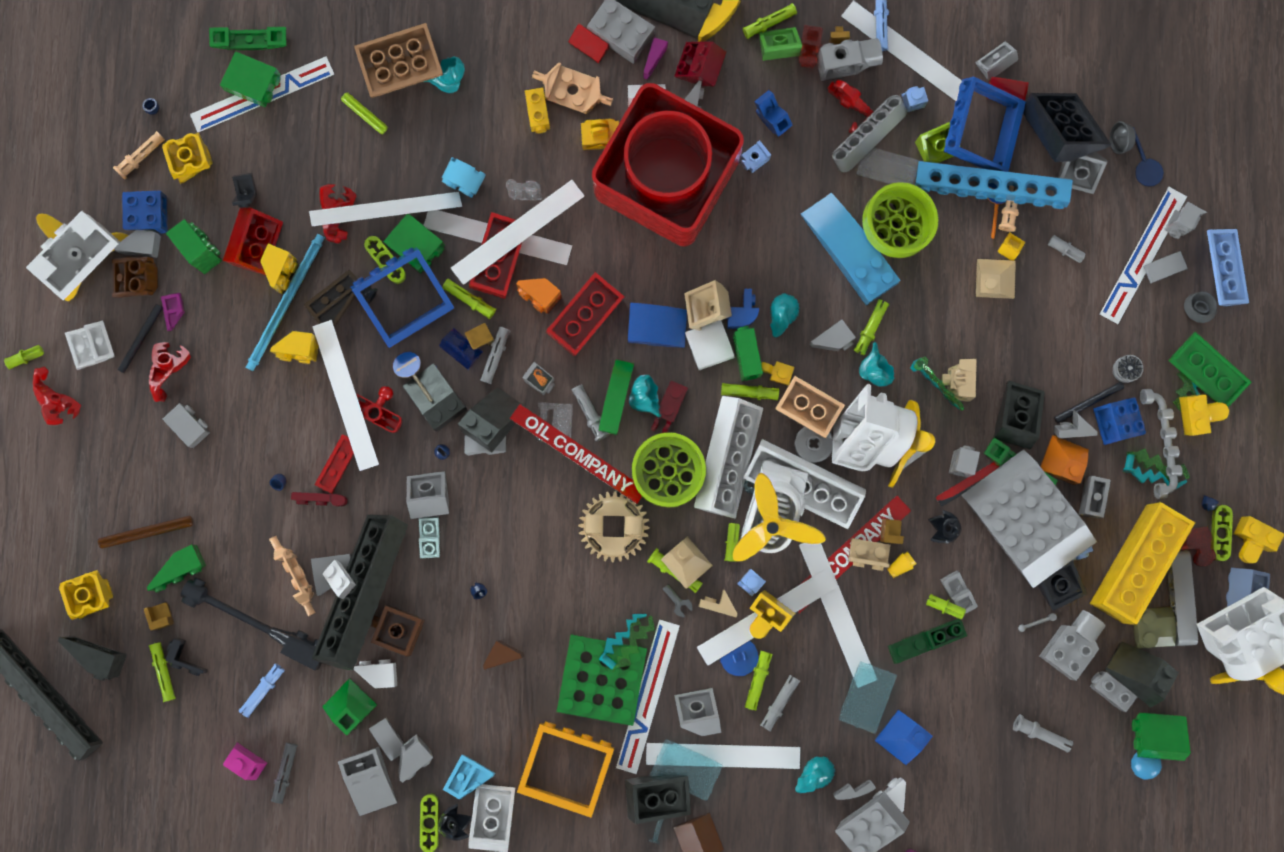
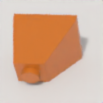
[1040,435,1089,485]

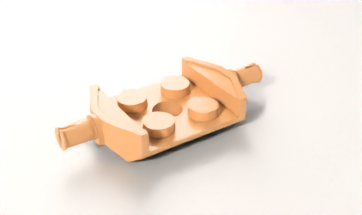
[532,63,613,114]
[269,536,316,616]

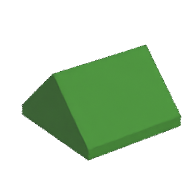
[759,27,802,61]

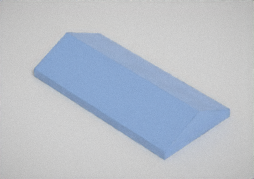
[1207,229,1249,306]

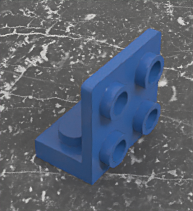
[122,191,167,233]
[1093,397,1146,445]

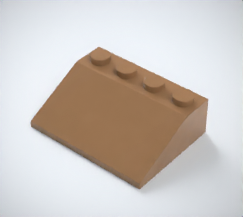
[354,23,443,98]

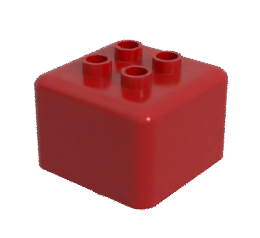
[592,83,744,246]

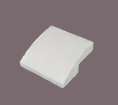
[65,320,115,370]
[685,320,735,370]

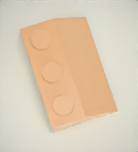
[776,376,845,438]

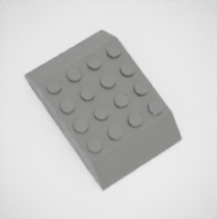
[961,449,1097,588]

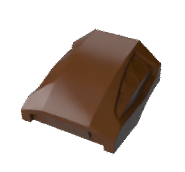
[112,257,158,298]

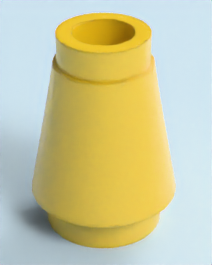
[887,551,917,578]

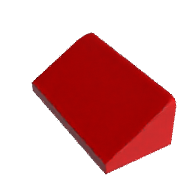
[568,24,609,63]
[987,77,1029,101]

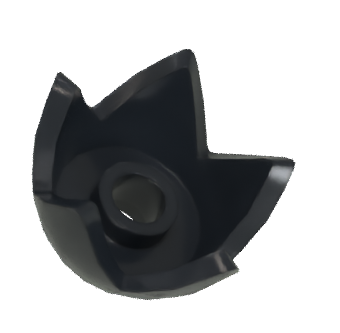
[928,510,962,545]
[438,804,472,841]

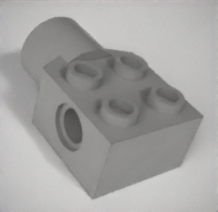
[817,38,883,81]
[1039,610,1106,681]

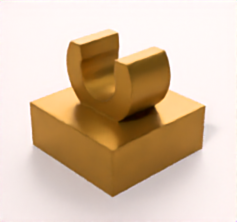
[829,26,850,45]

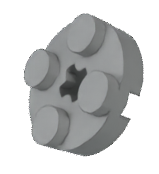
[794,427,833,463]

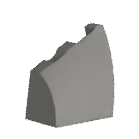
[311,554,352,596]

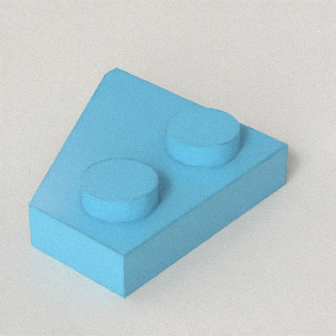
[443,755,495,799]

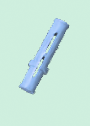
[874,0,889,51]
[239,663,285,718]

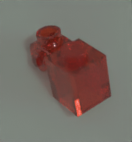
[798,25,823,69]
[1182,526,1216,566]

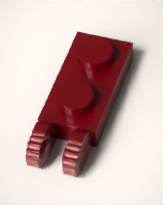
[651,381,688,433]
[291,492,348,507]

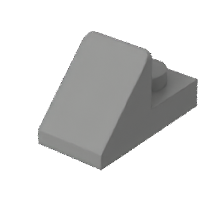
[1054,410,1097,438]

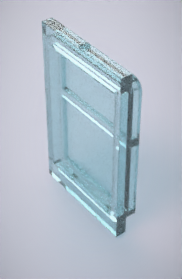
[839,661,897,734]
[650,739,723,801]

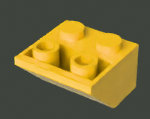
[261,244,298,294]
[270,331,319,364]

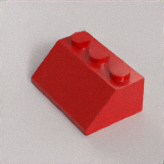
[223,207,283,275]

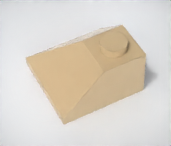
[976,259,1016,299]
[661,536,713,589]

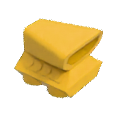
[162,133,213,184]
[59,570,113,620]

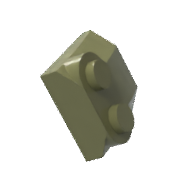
[1133,607,1177,648]

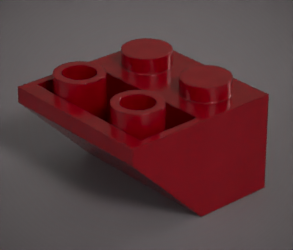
[674,42,726,86]

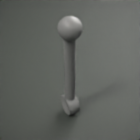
[1018,613,1057,632]

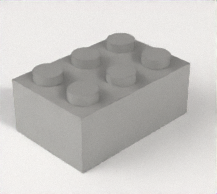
[587,0,655,64]
[835,791,910,852]

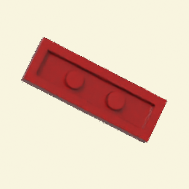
[314,434,354,494]

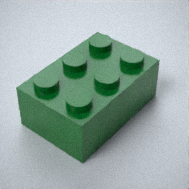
[166,219,222,274]

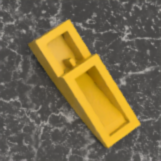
[698,0,741,42]

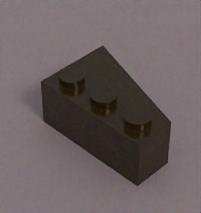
[304,269,357,328]

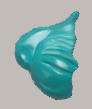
[423,56,465,93]
[770,293,800,338]
[859,342,895,387]
[629,375,661,417]
[795,756,835,793]

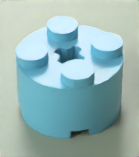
[442,157,486,198]

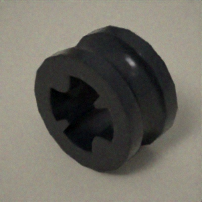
[362,285,378,304]

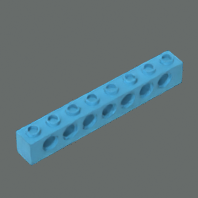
[915,161,1073,209]

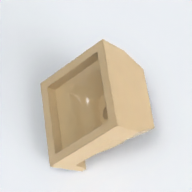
[684,280,732,331]
[941,359,976,402]

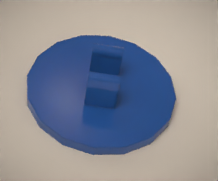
[720,640,759,676]

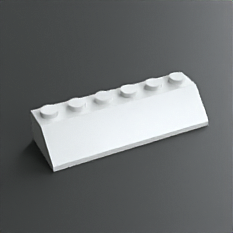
[694,396,763,519]
[744,439,866,529]

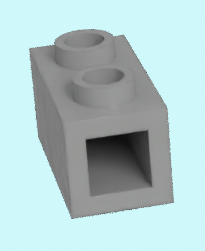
[1089,671,1137,712]

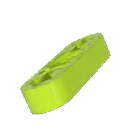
[364,236,406,284]
[1210,505,1233,561]
[420,794,439,852]

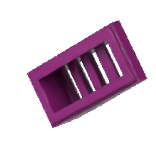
[643,38,668,80]

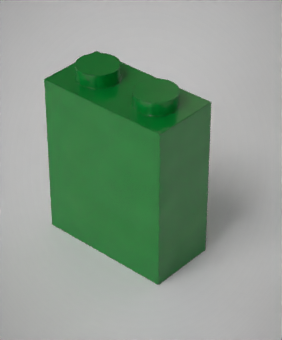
[220,51,281,107]
[383,214,445,274]
[733,326,763,382]
[1132,713,1191,761]

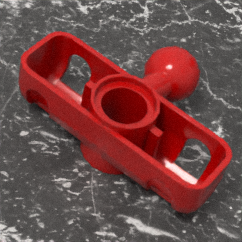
[356,386,402,433]

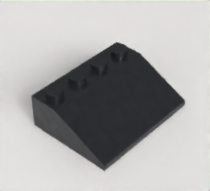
[1023,93,1111,162]

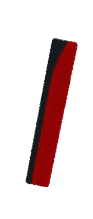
[936,462,999,506]

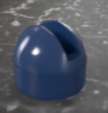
[142,98,160,115]
[434,444,450,460]
[269,474,287,491]
[1201,495,1219,511]
[470,582,487,600]

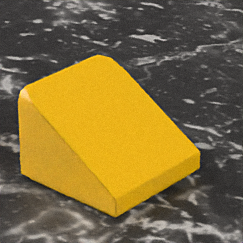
[998,232,1025,261]

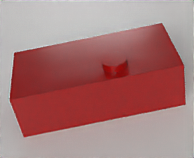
[468,212,522,299]
[545,272,625,357]

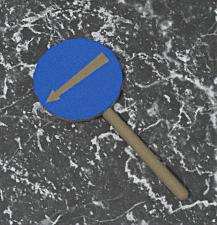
[393,352,433,402]

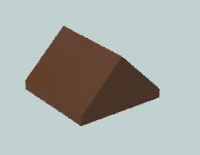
[483,640,524,670]
[673,813,724,852]

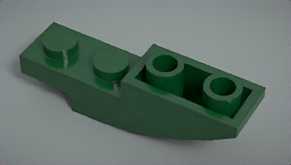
[887,618,967,664]

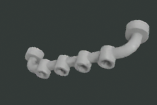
[1140,389,1182,499]

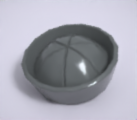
[1109,121,1136,155]
[1184,291,1217,323]

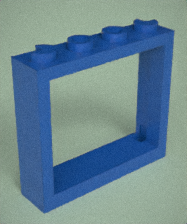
[944,77,1026,172]
[351,247,454,348]

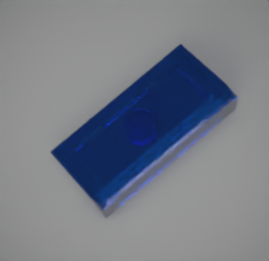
[439,328,483,369]

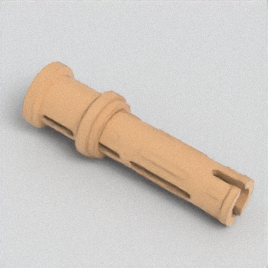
[113,131,165,180]
[998,185,1019,232]

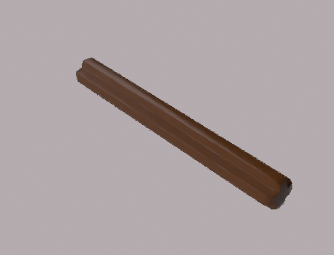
[98,516,193,548]

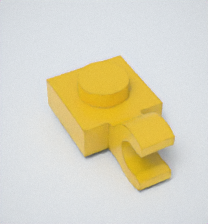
[761,361,795,386]

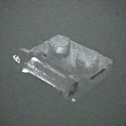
[506,179,542,200]
[536,402,573,442]

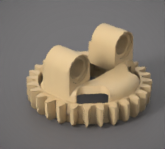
[578,491,649,563]

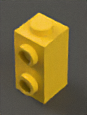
[525,88,550,133]

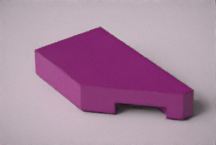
[161,293,185,331]

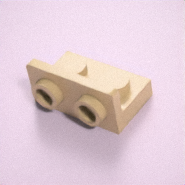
[848,538,890,571]

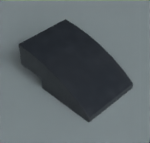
[1038,560,1087,611]

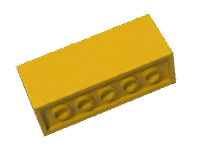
[1090,502,1195,625]

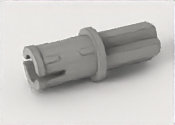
[1048,235,1086,263]

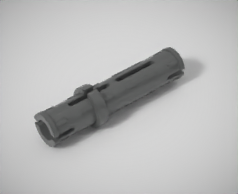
[271,743,298,804]

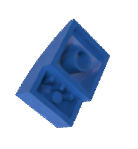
[628,303,687,348]

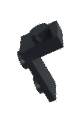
[232,173,257,208]
[165,638,208,676]

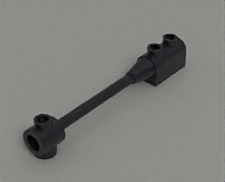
[181,577,322,671]

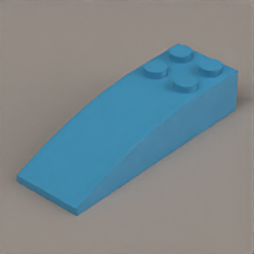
[800,193,901,306]

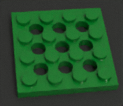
[557,635,647,726]

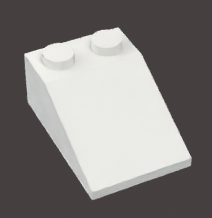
[469,784,515,852]

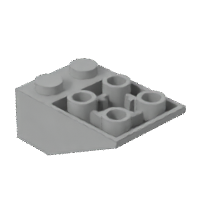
[338,747,397,816]

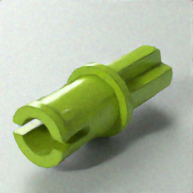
[4,345,44,370]
[724,523,740,562]
[926,594,966,619]

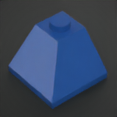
[875,710,933,765]

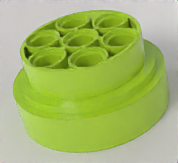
[862,182,938,258]
[632,433,706,508]

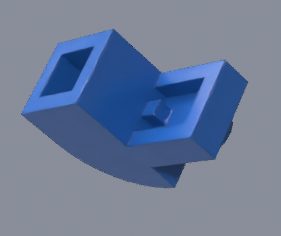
[754,90,793,137]
[727,289,759,329]

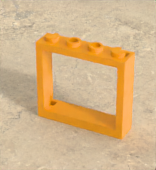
[517,721,614,818]

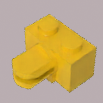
[581,119,619,150]
[1179,395,1229,436]
[1233,516,1284,563]
[749,590,796,639]

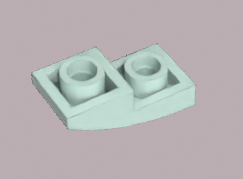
[419,516,440,558]

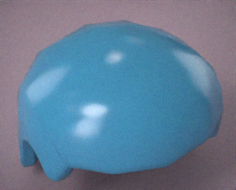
[1131,752,1162,780]

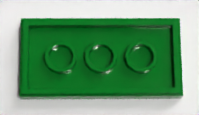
[1168,332,1252,407]

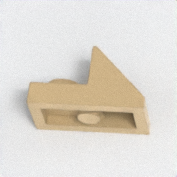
[698,589,737,617]

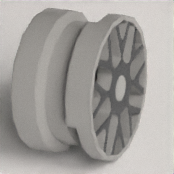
[1113,355,1143,383]

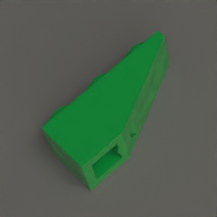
[146,544,206,593]

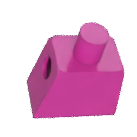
[223,742,267,780]

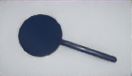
[1133,127,1164,187]

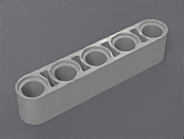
[832,95,907,172]
[1167,550,1198,646]

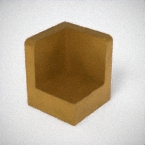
[465,323,494,350]
[880,519,904,544]
[144,603,174,631]

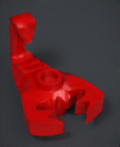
[828,80,873,134]
[320,184,356,244]
[149,342,191,402]
[32,366,81,425]

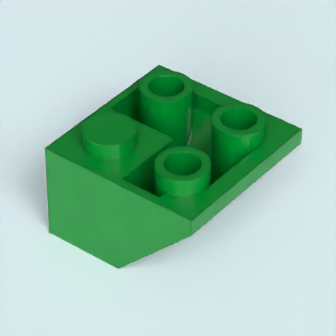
[322,678,377,736]

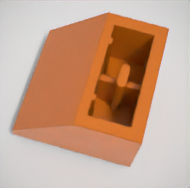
[516,278,562,314]

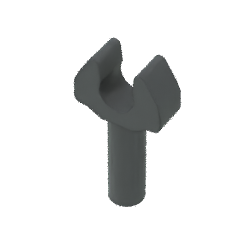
[663,584,693,617]

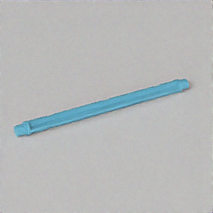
[245,234,325,371]

